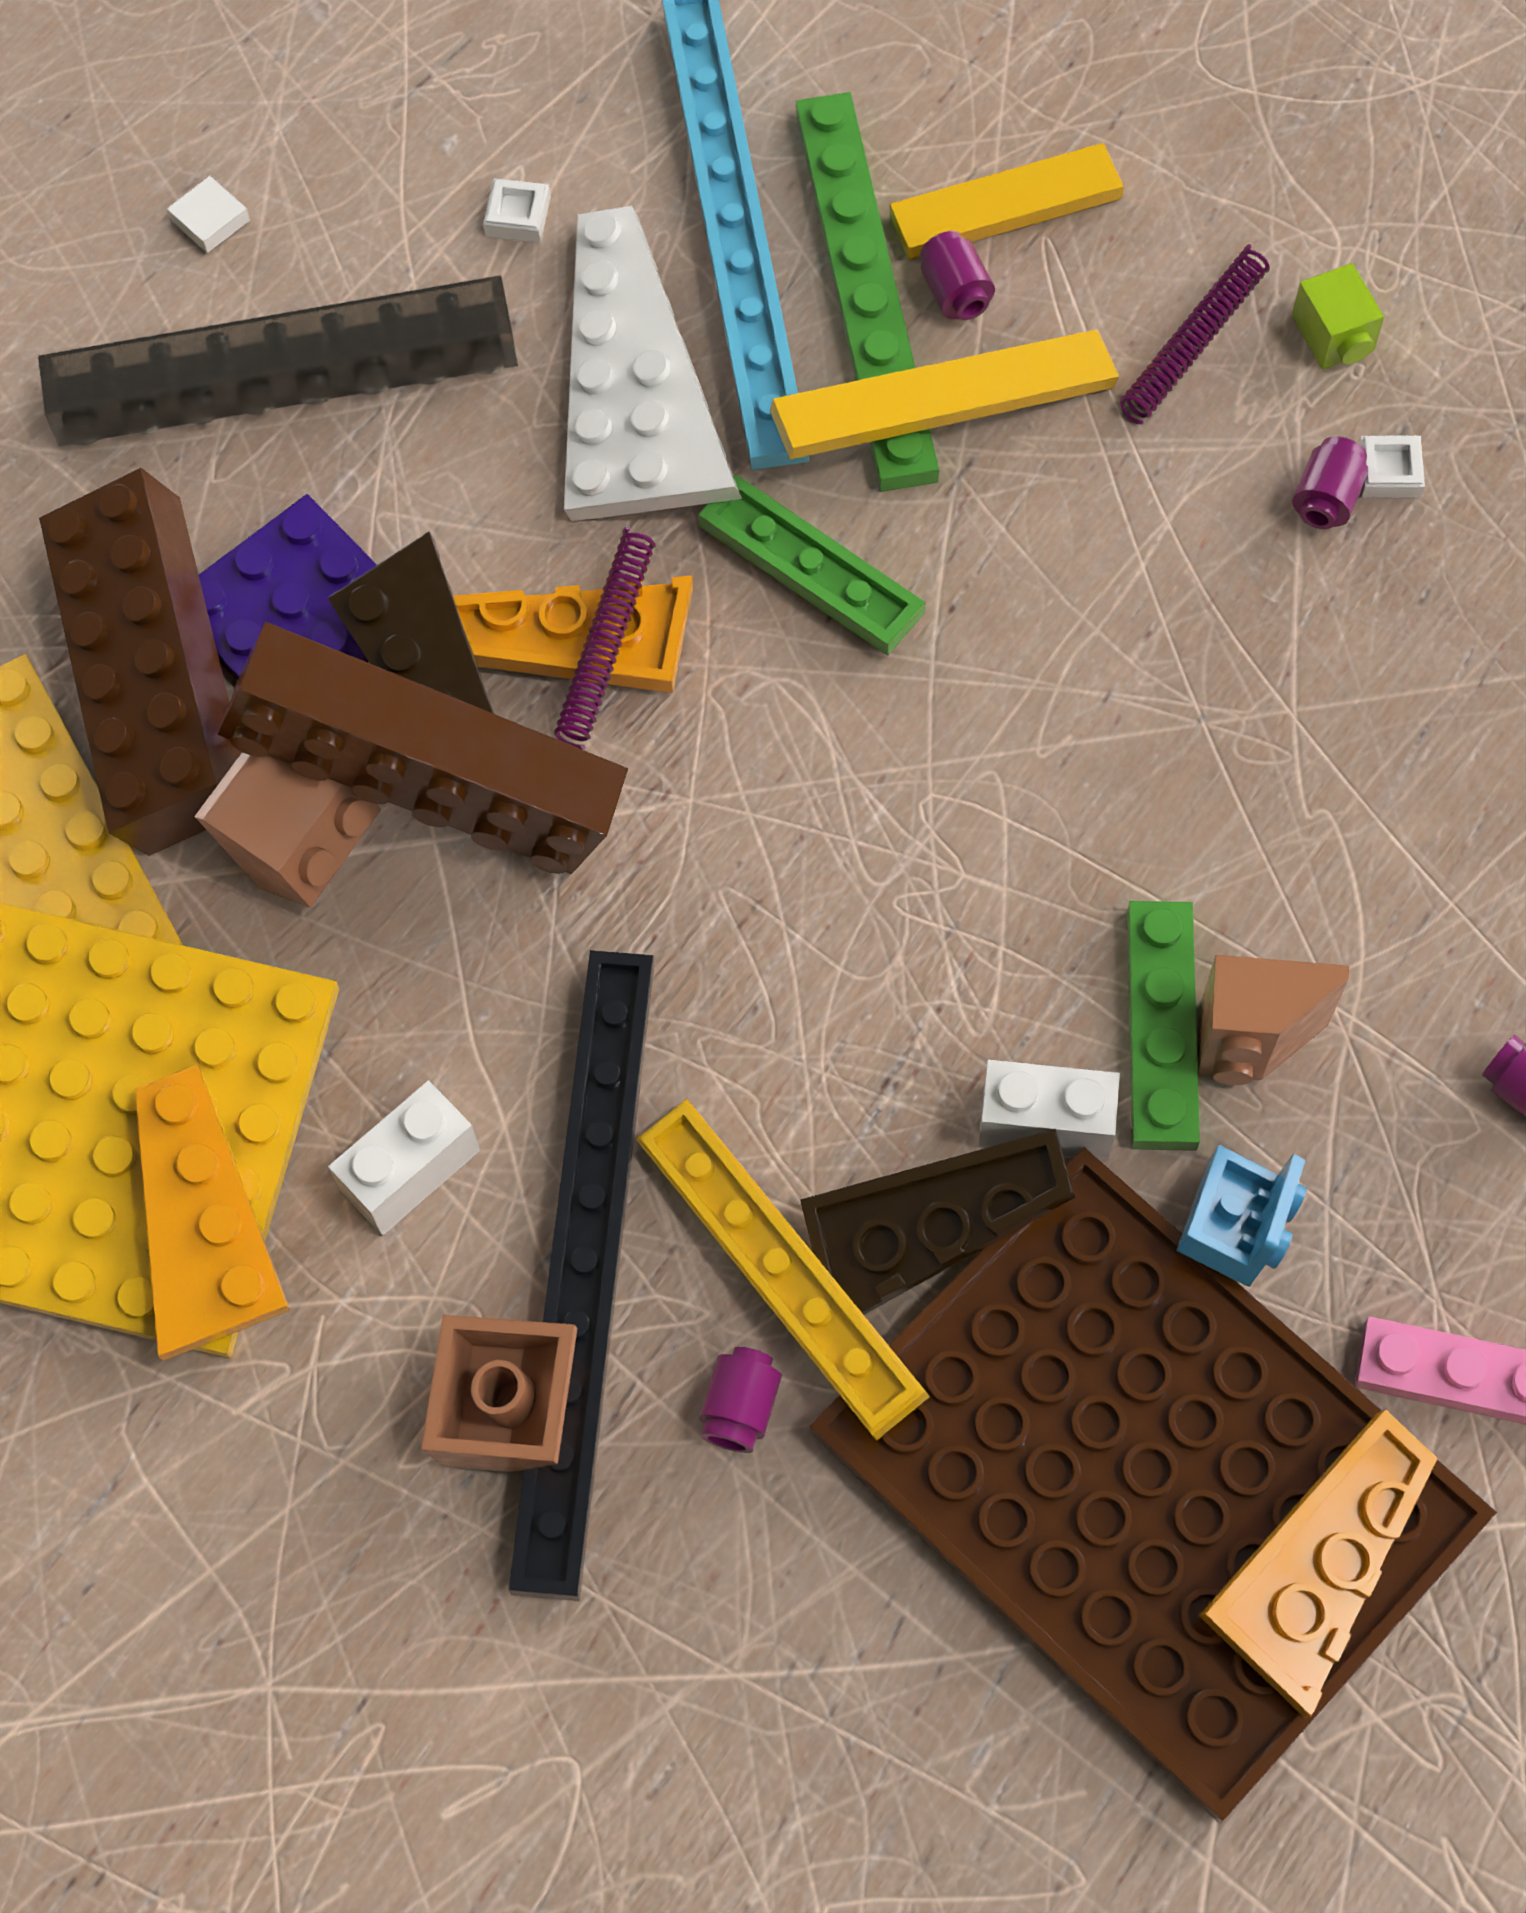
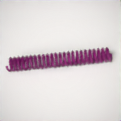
[1120,244,1270,424]
[554,526,656,750]

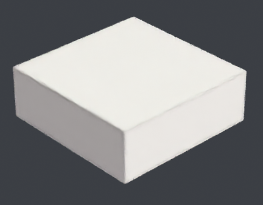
[167,176,250,254]
[483,178,551,243]
[1359,436,1425,498]

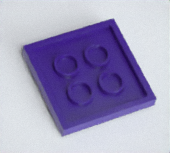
[199,494,377,681]

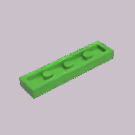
[698,474,925,656]
[1127,901,1200,1151]

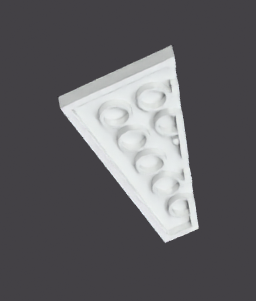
[564,206,742,522]

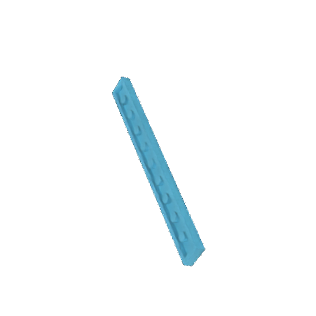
[662,0,809,471]

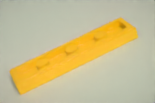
[890,142,1124,260]

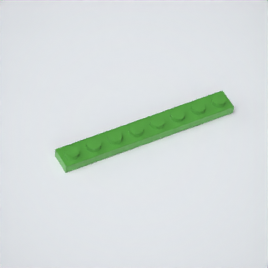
[796,92,939,492]

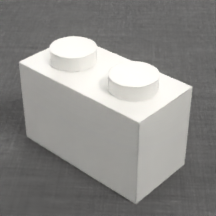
[978,1060,1120,1161]
[328,1080,481,1236]

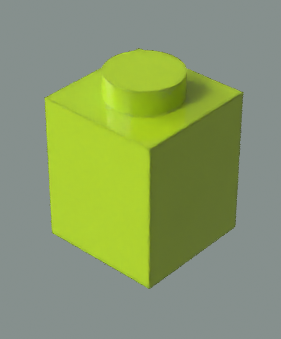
[1291,262,1385,370]

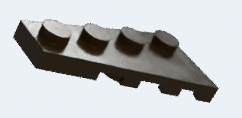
[327,531,495,714]
[800,1129,1075,1315]

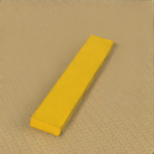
[770,329,1119,460]
[636,1099,930,1440]

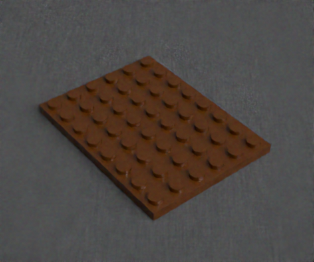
[809,1147,1497,1824]

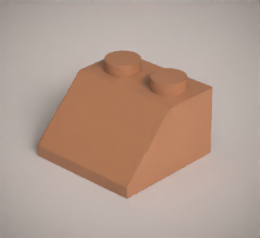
[194,752,381,908]
[1198,955,1349,1085]
[421,1315,577,1472]

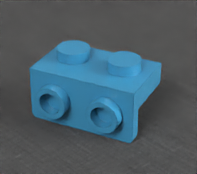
[1176,1145,1307,1287]

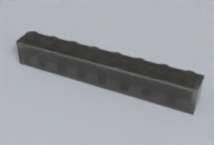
[38,275,518,447]

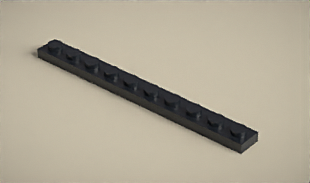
[509,950,655,1601]

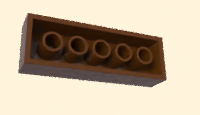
[39,468,242,856]
[217,621,628,874]

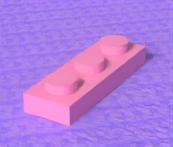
[1354,1316,1526,1424]

